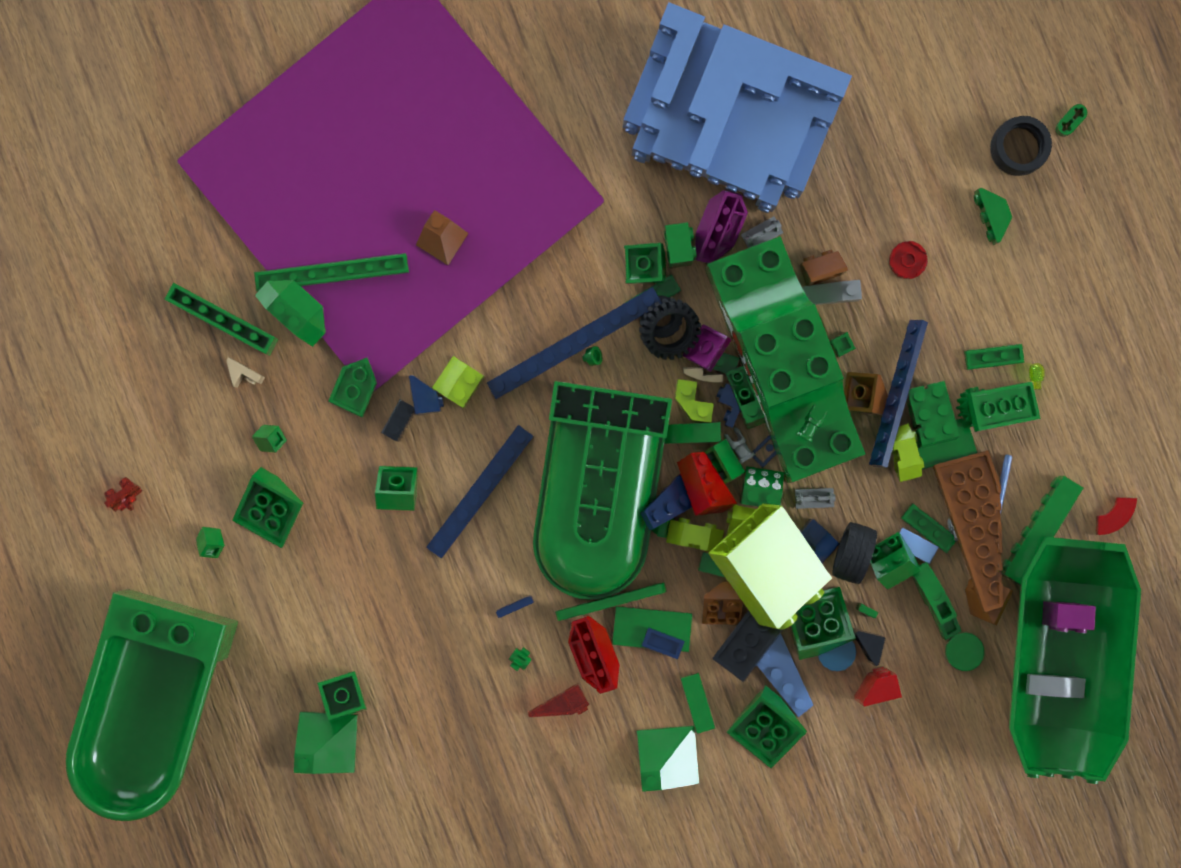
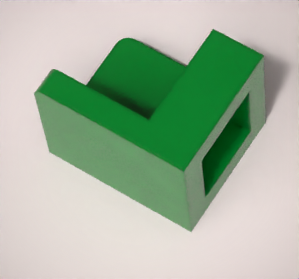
[252,425,287,453]
[196,527,225,558]

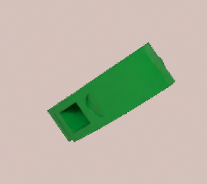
[912,562,962,640]

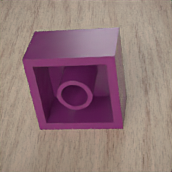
[1042,601,1096,633]

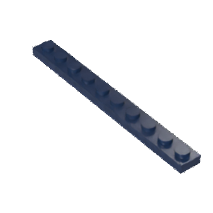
[487,287,662,399]

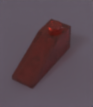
[528,683,590,717]

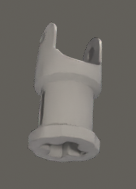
[724,427,755,464]

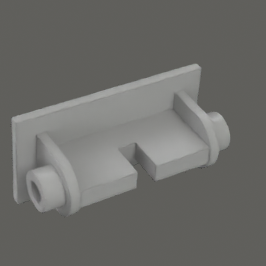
[741,217,783,248]
[795,488,836,509]

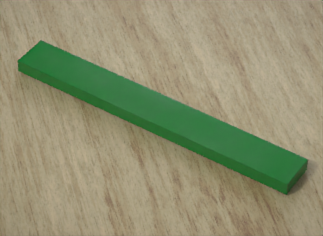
[254,253,409,292]

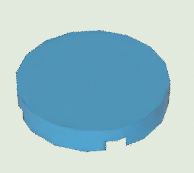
[818,641,856,671]

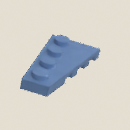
[757,634,813,717]

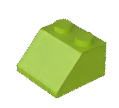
[432,356,485,409]

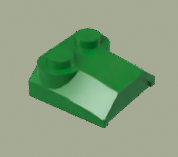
[624,243,666,284]

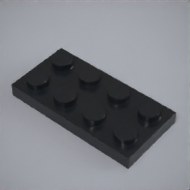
[712,610,784,683]

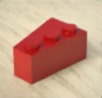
[677,452,737,516]

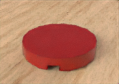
[889,241,928,279]

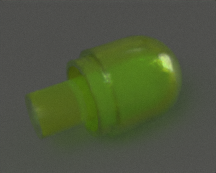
[1029,363,1045,390]

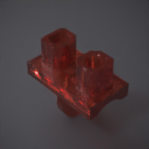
[104,477,143,512]

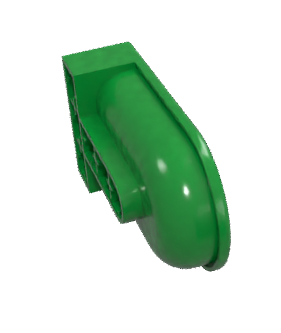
[533,381,672,600]
[66,589,238,821]

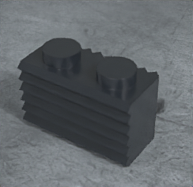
[381,399,415,442]

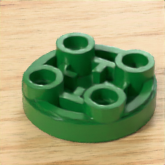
[945,632,985,671]

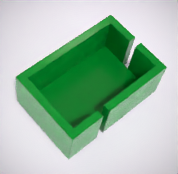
[906,381,960,449]

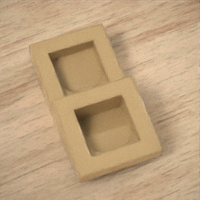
[683,366,723,382]

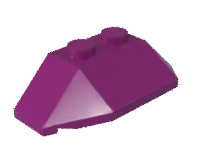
[695,190,748,263]

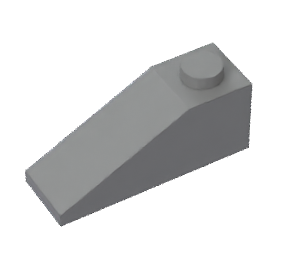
[802,280,862,305]

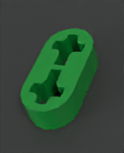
[1055,104,1088,137]

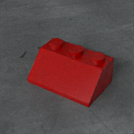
[854,666,902,707]

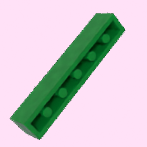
[164,283,279,356]
[1002,476,1084,586]

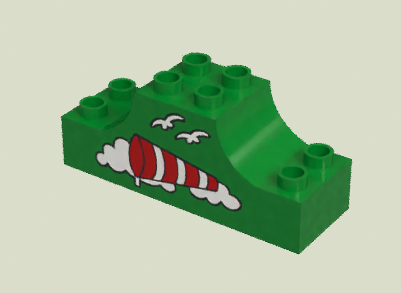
[705,236,865,483]

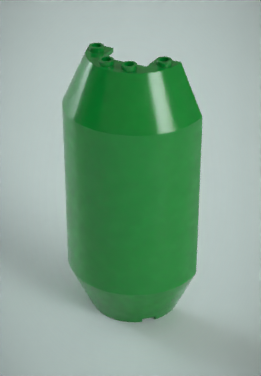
[1008,537,1141,784]

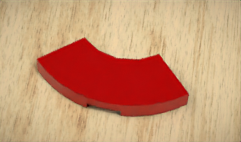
[1096,497,1137,535]

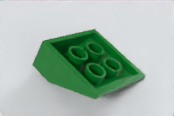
[232,467,304,548]
[790,587,856,660]
[726,685,807,768]
[294,712,358,774]
[637,725,699,792]

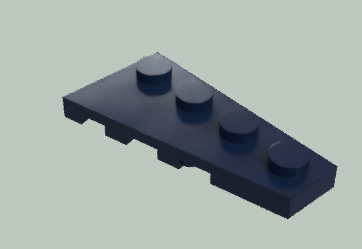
[640,473,692,531]

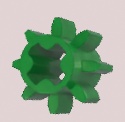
[508,647,532,671]

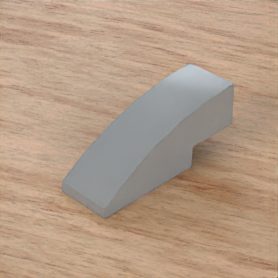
[1026,674,1086,698]

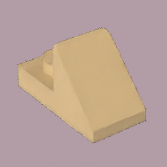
[226,357,265,388]

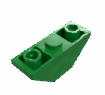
[973,188,1013,245]

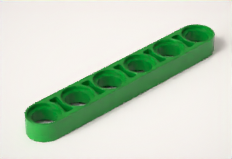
[555,582,667,621]

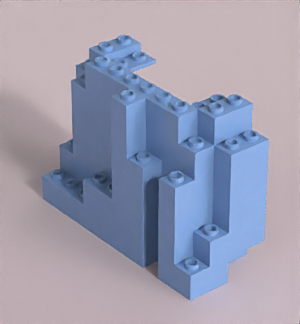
[623,2,852,213]

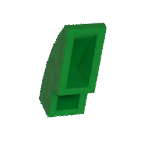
[664,422,721,444]

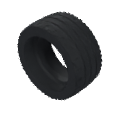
[990,116,1052,176]
[832,522,877,584]

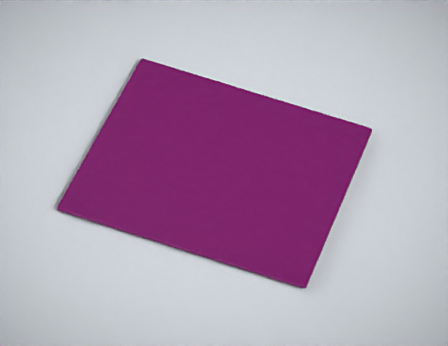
[178,0,604,393]

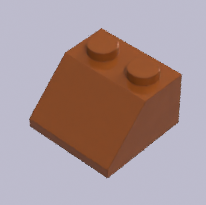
[800,249,848,286]

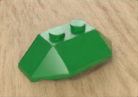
[255,280,326,347]

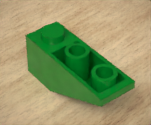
[725,366,765,430]

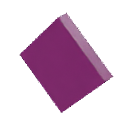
[682,324,731,372]

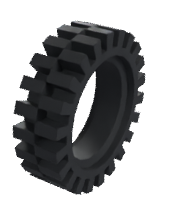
[639,298,701,360]

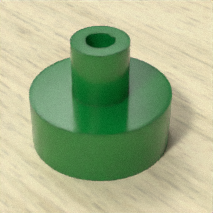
[582,346,603,366]

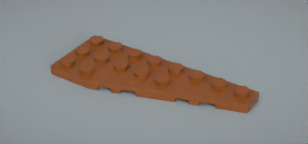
[933,450,1003,613]

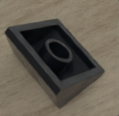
[853,628,886,666]

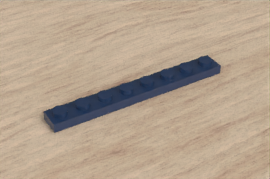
[869,320,928,468]
[426,425,534,559]

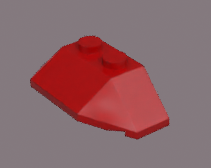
[568,616,620,694]

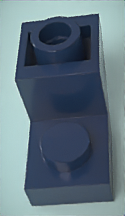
[716,384,740,428]

